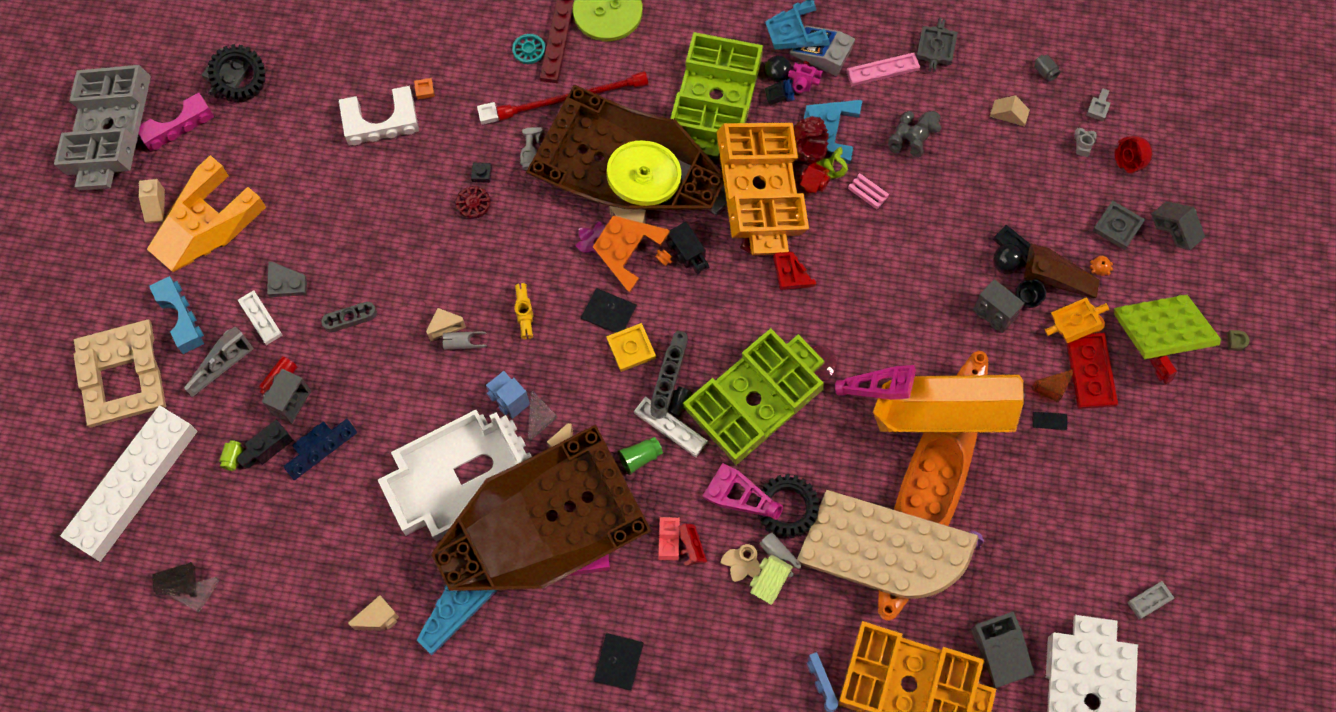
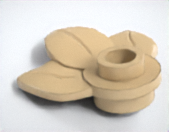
[721,544,761,582]

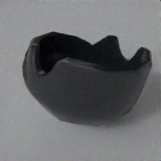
[764,56,792,83]
[993,244,1023,274]
[1015,279,1047,308]

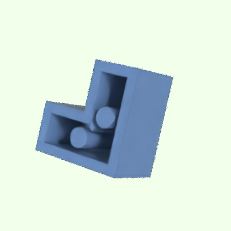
[486,371,530,419]

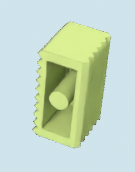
[750,555,793,605]

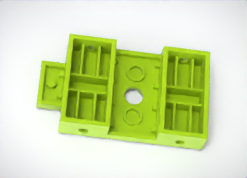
[670,32,763,160]
[683,328,825,465]

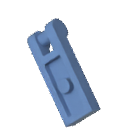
[806,652,838,712]

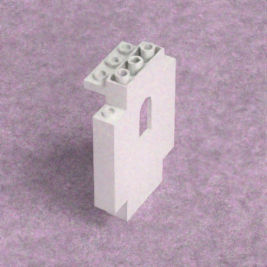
[378,410,532,542]

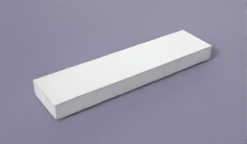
[634,397,708,457]

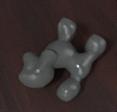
[888,111,942,157]

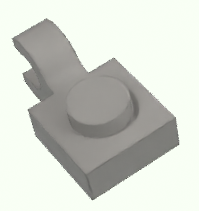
[1086,88,1111,121]

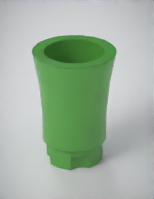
[617,437,663,475]

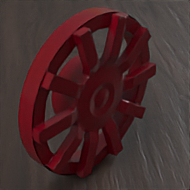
[456,186,491,219]

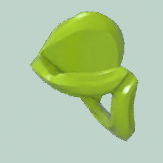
[815,147,848,179]

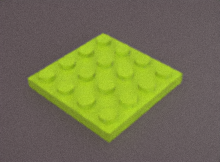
[1114,295,1221,359]

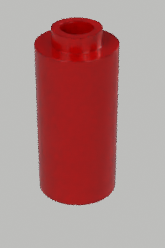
[259,356,298,395]

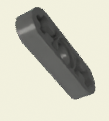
[321,302,377,332]

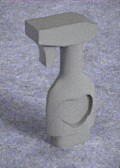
[520,127,543,170]

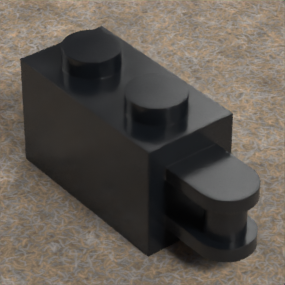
[666,222,709,274]
[238,419,294,468]

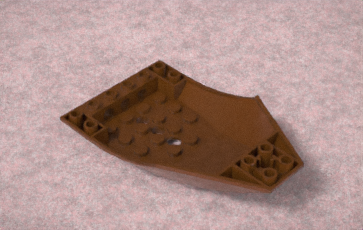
[526,84,724,210]
[431,424,651,591]

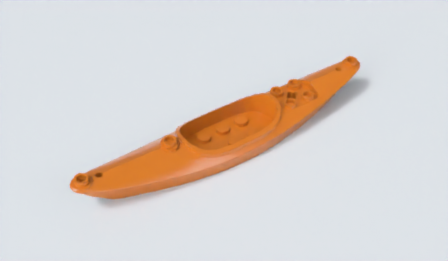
[878,351,988,621]

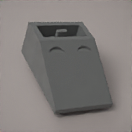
[971,611,1034,689]

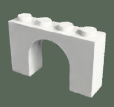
[339,86,419,145]

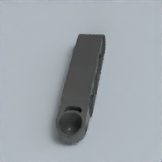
[650,330,688,419]

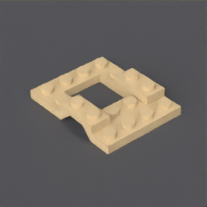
[73,319,166,428]

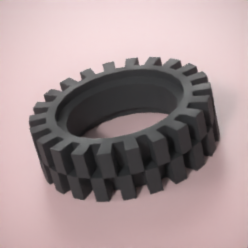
[208,44,265,102]
[756,474,819,539]

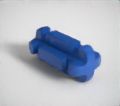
[783,79,794,102]

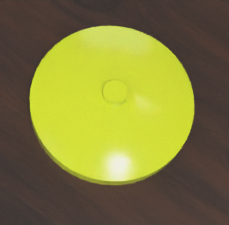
[607,141,681,206]

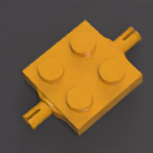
[1044,297,1109,343]

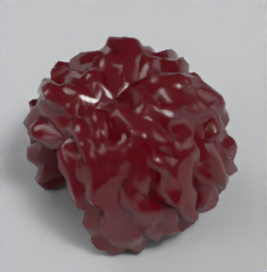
[793,116,829,163]

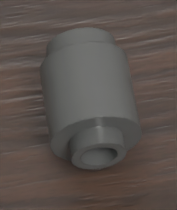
[1034,55,1061,81]

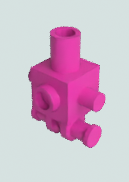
[788,62,823,93]

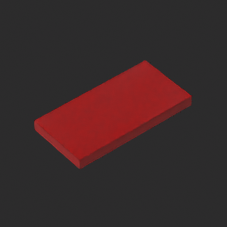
[1066,333,1118,409]

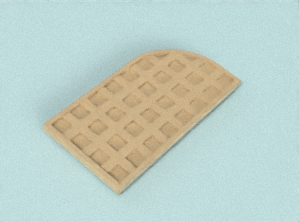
[797,490,979,599]

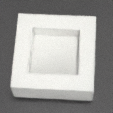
[477,102,499,125]

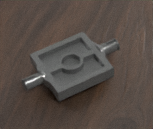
[916,18,958,72]
[202,46,251,97]

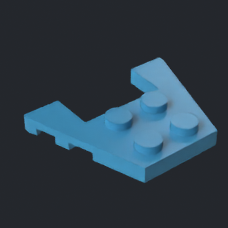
[765,0,830,49]
[804,100,862,164]

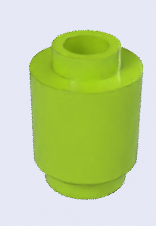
[219,441,244,471]

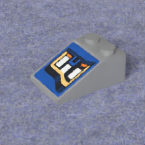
[790,25,855,77]

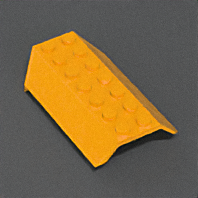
[873,375,1024,432]

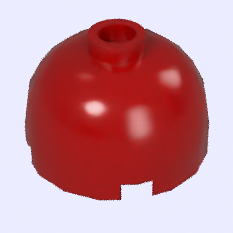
[1114,136,1152,173]

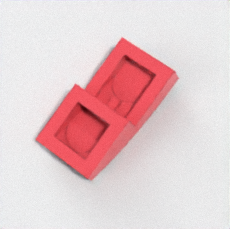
[659,517,680,560]

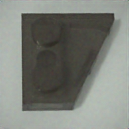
[152,562,197,598]

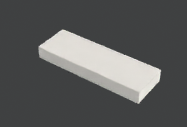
[238,290,283,345]

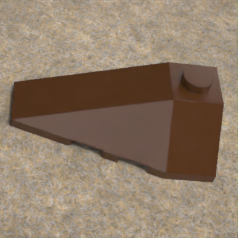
[1024,243,1100,298]

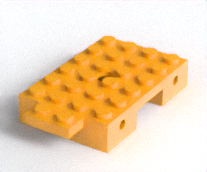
[716,123,809,256]
[838,621,996,712]

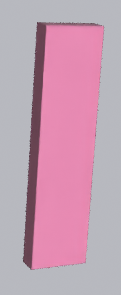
[846,52,920,86]

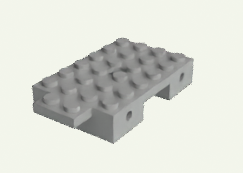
[54,65,151,190]

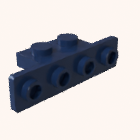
[284,419,357,480]

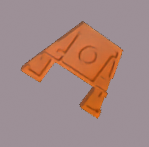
[593,216,670,292]

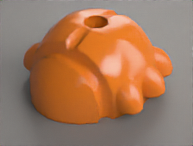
[1090,255,1113,276]

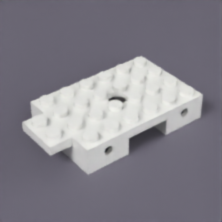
[1046,615,1138,712]

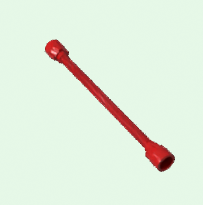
[496,71,648,121]

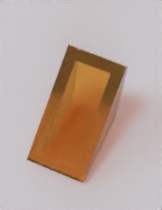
[1031,370,1073,402]

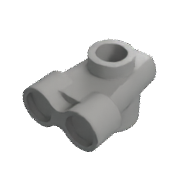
[1074,128,1097,157]

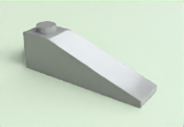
[184,327,254,397]

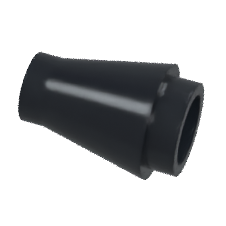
[669,386,692,416]

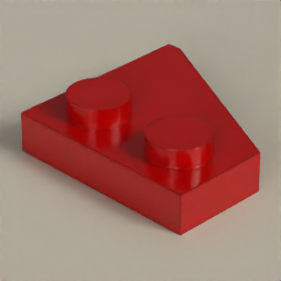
[773,252,816,290]
[1149,355,1177,385]

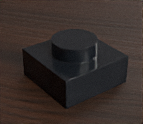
[765,81,786,106]
[471,163,492,183]

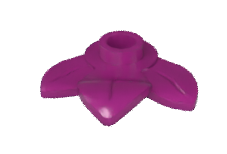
[576,222,605,254]

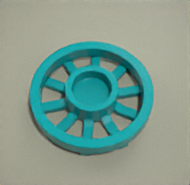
[512,34,545,64]

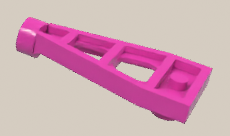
[835,365,916,400]
[703,463,783,520]

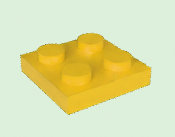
[606,323,656,372]

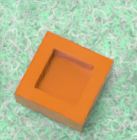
[414,78,435,100]

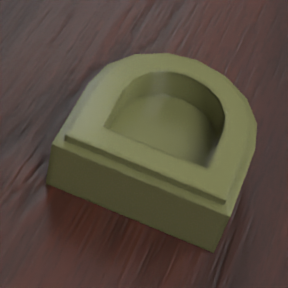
[1227,330,1250,351]

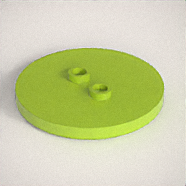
[573,0,643,41]

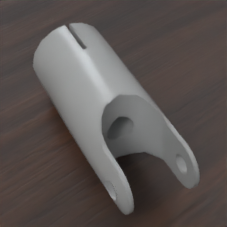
[443,331,487,350]
[759,532,801,577]

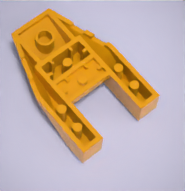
[147,155,266,272]

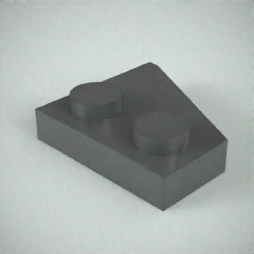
[267,262,307,297]

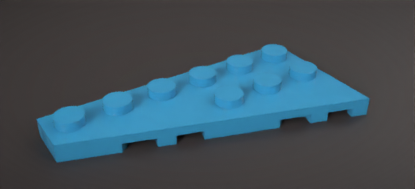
[417,585,498,655]

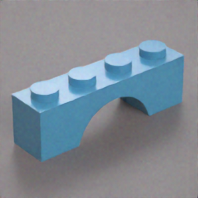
[149,276,204,354]

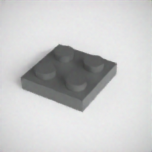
[1093,201,1145,250]

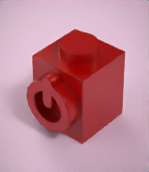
[800,162,831,193]

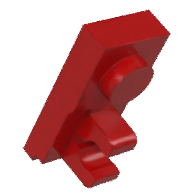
[678,523,707,566]

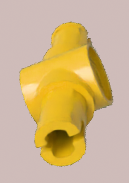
[514,283,533,340]

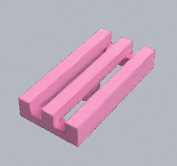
[848,174,889,209]

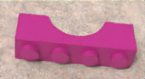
[138,93,214,152]

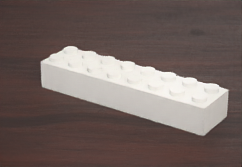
[60,405,198,562]

